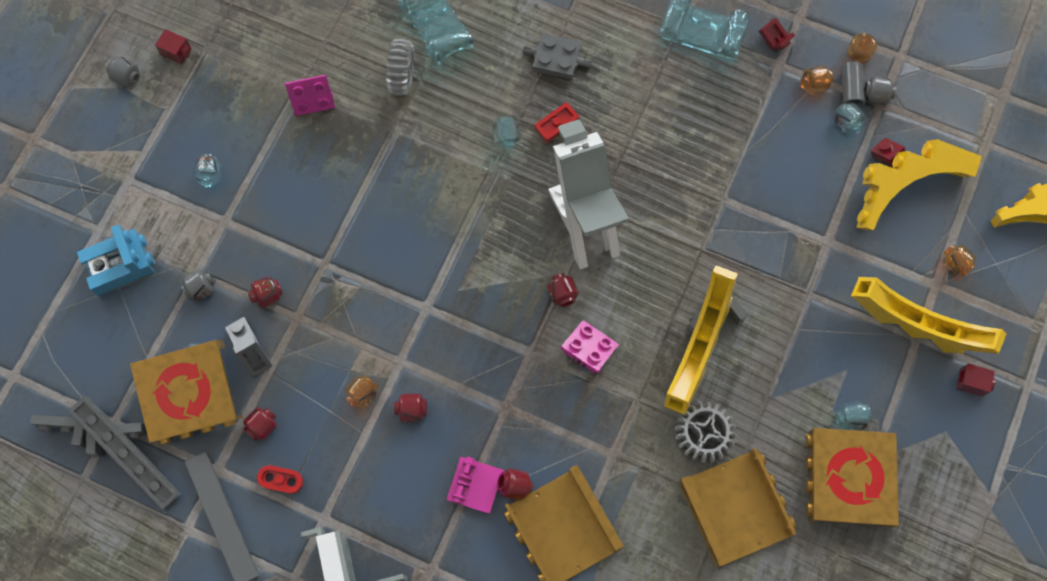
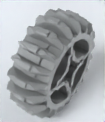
[386,39,414,96]
[675,402,737,463]

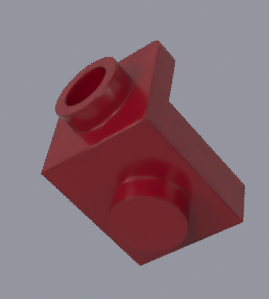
[758,18,795,50]
[871,138,905,168]

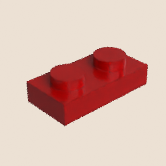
[534,102,580,143]

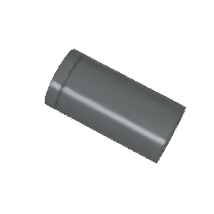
[841,62,865,108]

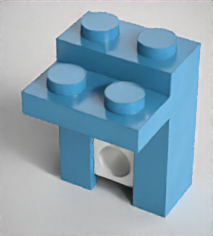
[77,224,155,296]

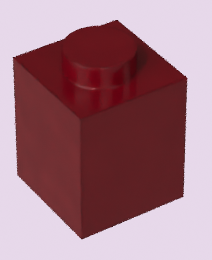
[155,29,192,65]
[956,363,996,397]

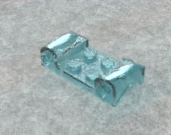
[397,0,473,64]
[659,0,750,61]

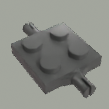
[523,33,592,80]

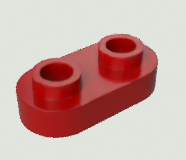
[257,465,304,494]

